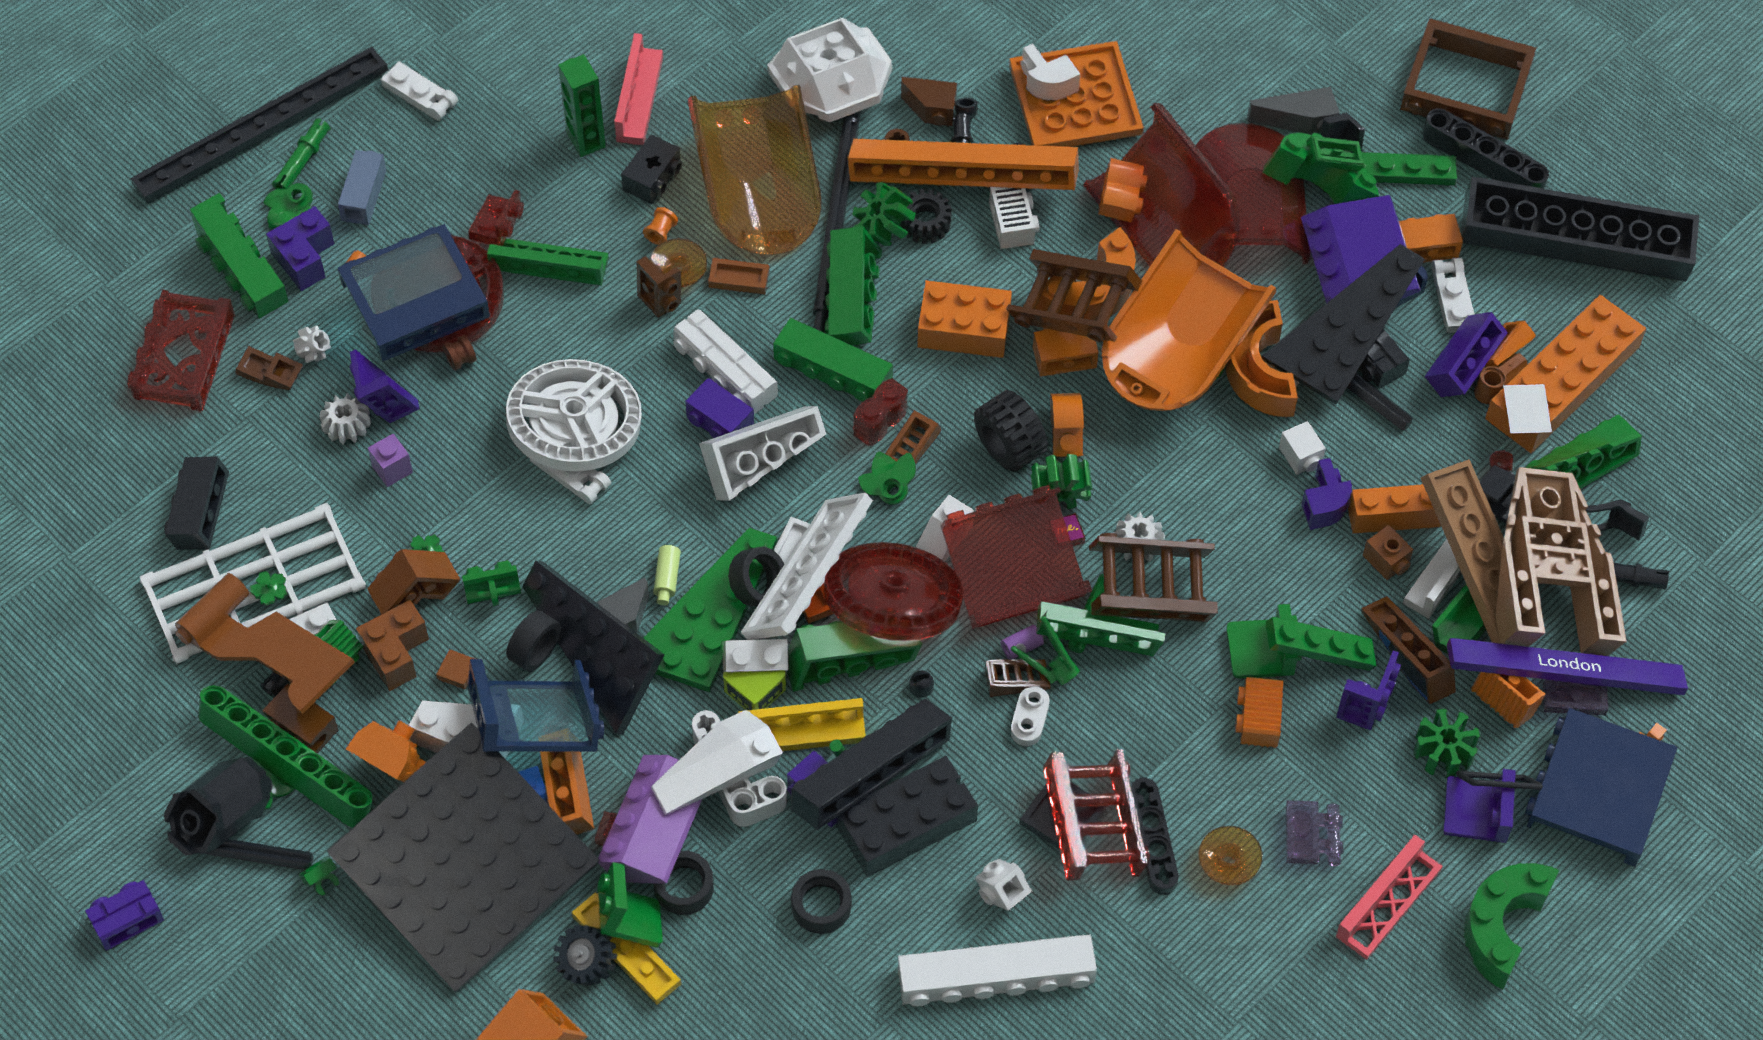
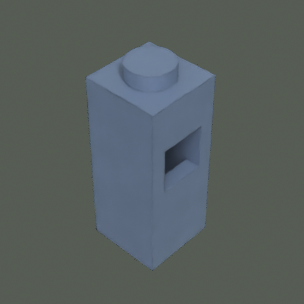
[338,150,386,225]

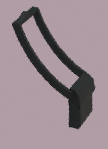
[1586,500,1649,541]

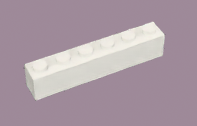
[898,934,1097,1006]

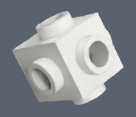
[975,859,1032,911]

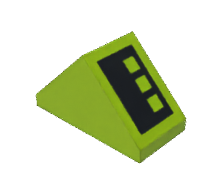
[723,670,786,710]

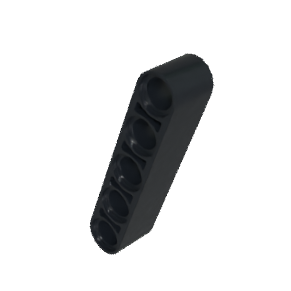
[1423,109,1549,189]

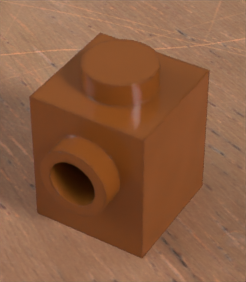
[1363,525,1413,580]

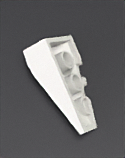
[651,710,783,816]

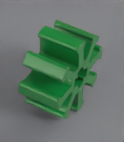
[852,182,915,246]
[1031,454,1092,510]
[1413,708,1480,778]

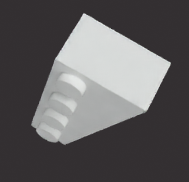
[699,406,826,501]

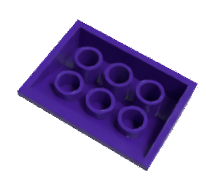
[1301,195,1421,303]

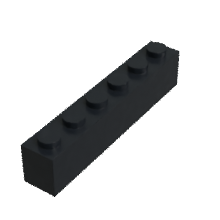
[791,699,952,830]

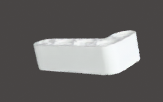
[692,710,787,827]

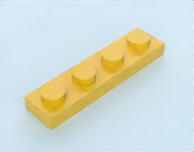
[572,892,681,1005]

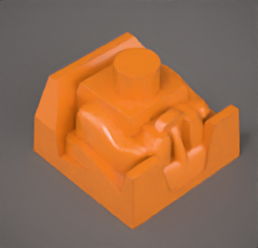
[346,720,426,782]

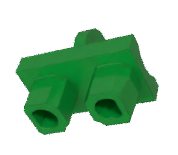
[462,560,521,607]

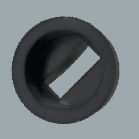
[955,98,978,120]
[909,670,934,698]

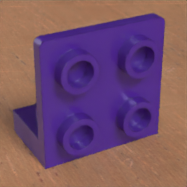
[350,349,420,423]
[1336,650,1401,731]
[1443,769,1516,843]

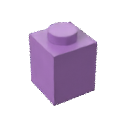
[368,434,413,487]

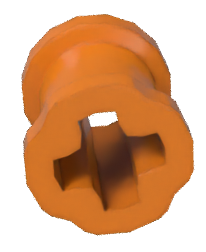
[643,207,678,245]

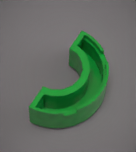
[1263,133,1379,204]
[1464,863,1559,990]

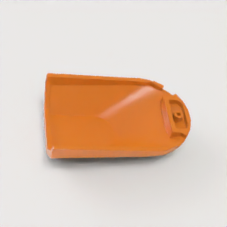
[1102,229,1276,411]

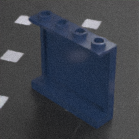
[1524,708,1678,867]

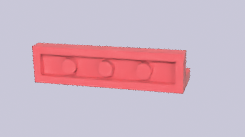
[614,33,663,145]
[1336,835,1443,960]

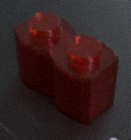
[854,378,908,446]

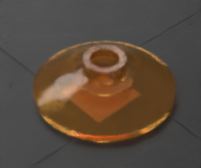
[650,238,707,287]
[1199,826,1262,885]

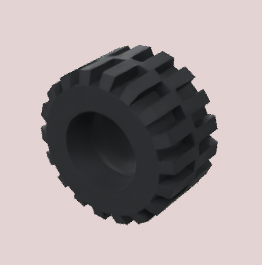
[974,390,1048,472]

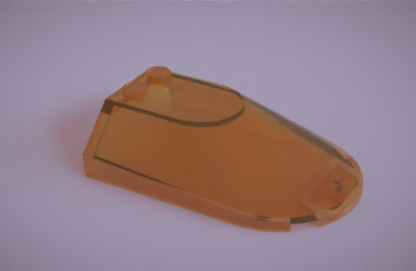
[687,85,821,256]

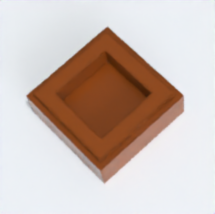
[436,649,475,690]

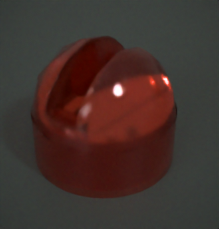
[1489,450,1514,472]

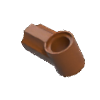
[1474,353,1528,404]

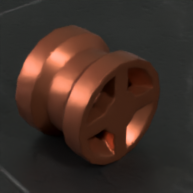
[443,335,477,371]

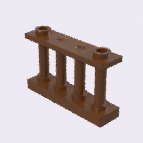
[1006,249,1142,342]
[1089,533,1218,622]

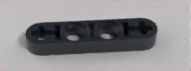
[1130,778,1178,895]

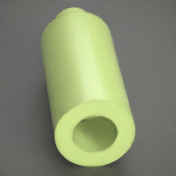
[653,545,681,606]

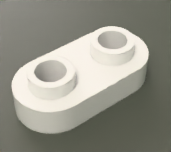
[1011,686,1050,746]

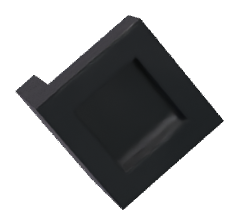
[1321,112,1365,153]

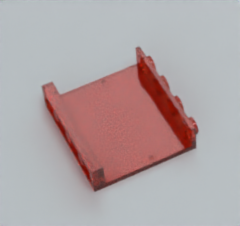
[940,485,1092,629]

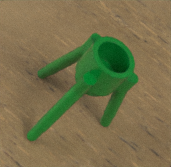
[1010,616,1080,686]

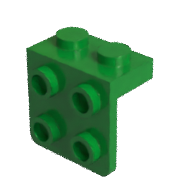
[1226,604,1302,679]
[597,862,663,947]

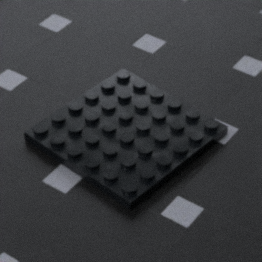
[327,722,600,993]

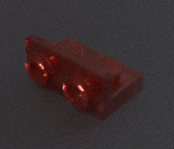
[468,190,524,246]

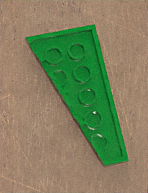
[644,528,777,693]

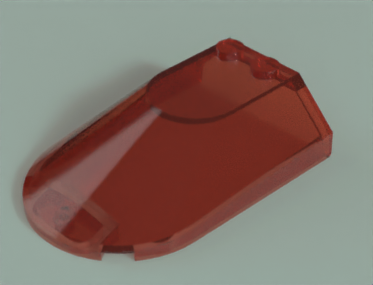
[1083,103,1240,267]
[1189,123,1310,264]

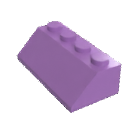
[598,755,702,884]

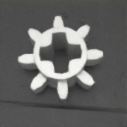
[293,325,331,363]

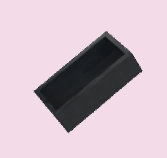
[836,756,978,878]

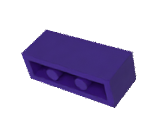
[1424,312,1508,397]

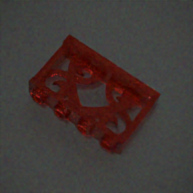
[127,290,235,412]

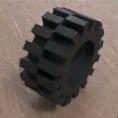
[900,189,951,244]

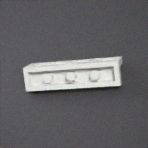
[1403,514,1495,619]

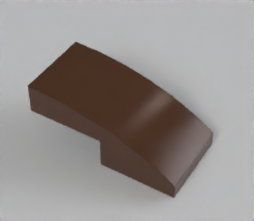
[235,346,303,390]

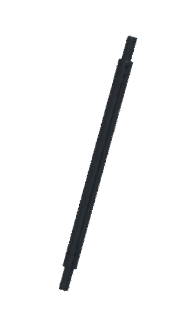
[813,110,862,333]

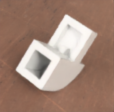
[1021,44,1080,100]

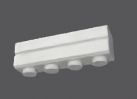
[673,309,778,414]

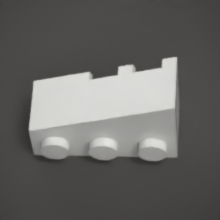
[409,701,523,759]

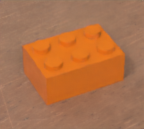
[917,280,1012,358]

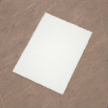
[1503,384,1552,433]

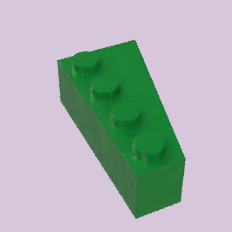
[190,192,289,319]
[786,613,922,692]

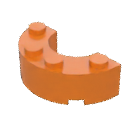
[1035,227,1135,321]
[1226,300,1298,417]

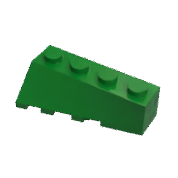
[825,226,882,345]
[1525,414,1642,489]

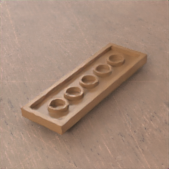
[1421,459,1504,643]

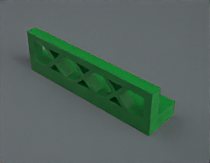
[487,237,609,286]
[1036,601,1165,656]

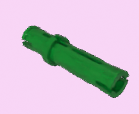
[272,118,331,189]

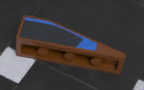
[1361,596,1456,705]

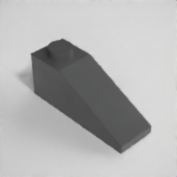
[1247,87,1340,134]

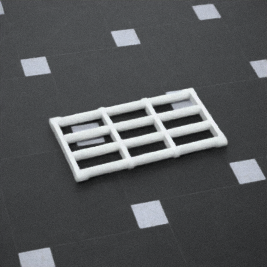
[139,503,366,664]

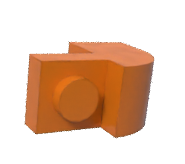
[1050,393,1084,457]

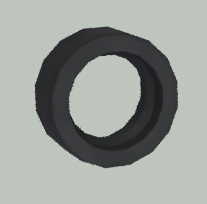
[728,546,784,607]
[506,610,561,672]
[653,851,714,915]
[791,869,852,934]

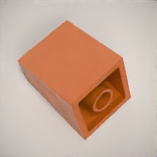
[476,989,588,1040]

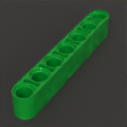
[198,685,373,827]

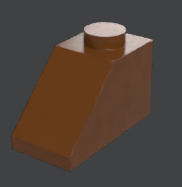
[901,77,957,126]

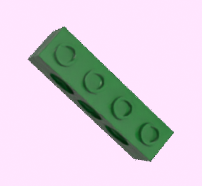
[558,54,606,158]

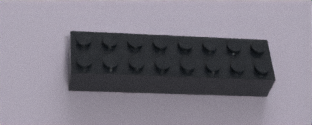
[1461,177,1699,282]

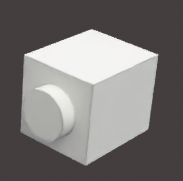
[1279,421,1326,475]

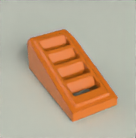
[1484,321,1536,367]

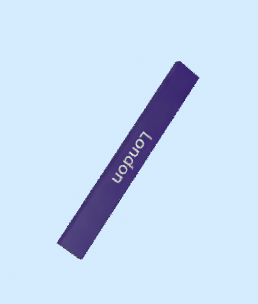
[1446,638,1688,695]

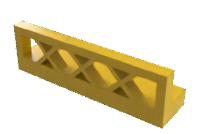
[738,698,866,752]

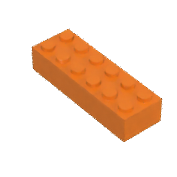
[1485,295,1646,453]

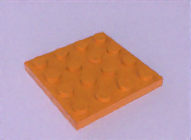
[1009,41,1144,147]

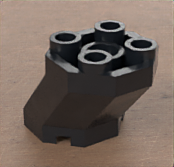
[164,756,273,856]

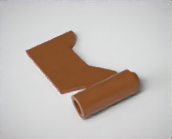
[175,573,355,714]

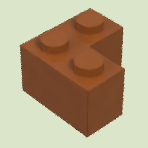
[367,549,461,615]
[356,600,429,692]

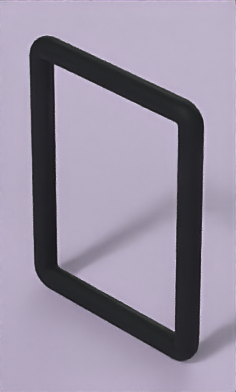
[1456,771,1543,790]

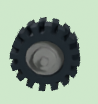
[553,925,617,986]

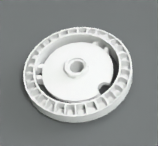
[506,359,642,471]

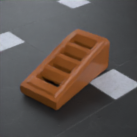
[885,410,942,464]

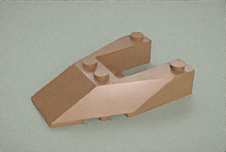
[1496,467,1627,656]

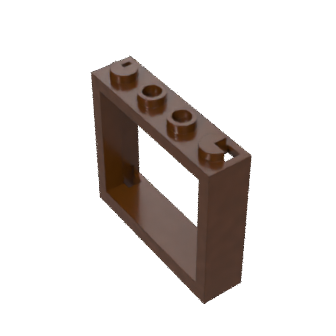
[1400,18,1537,140]

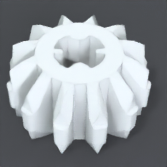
[320,393,371,445]
[1114,511,1165,562]

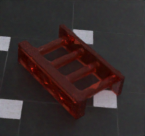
[1043,749,1149,881]

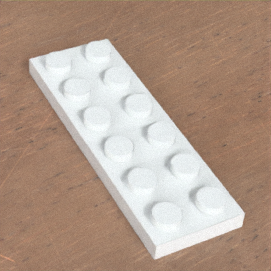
[741,492,873,640]

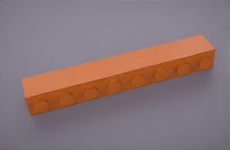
[848,139,1079,190]

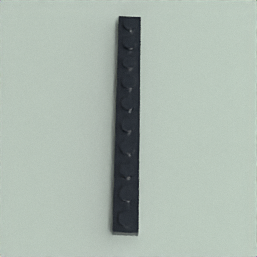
[130,46,388,203]

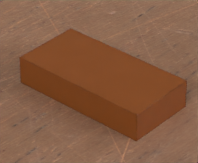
[708,258,770,295]

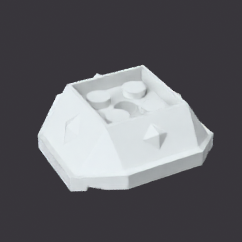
[767,18,892,122]

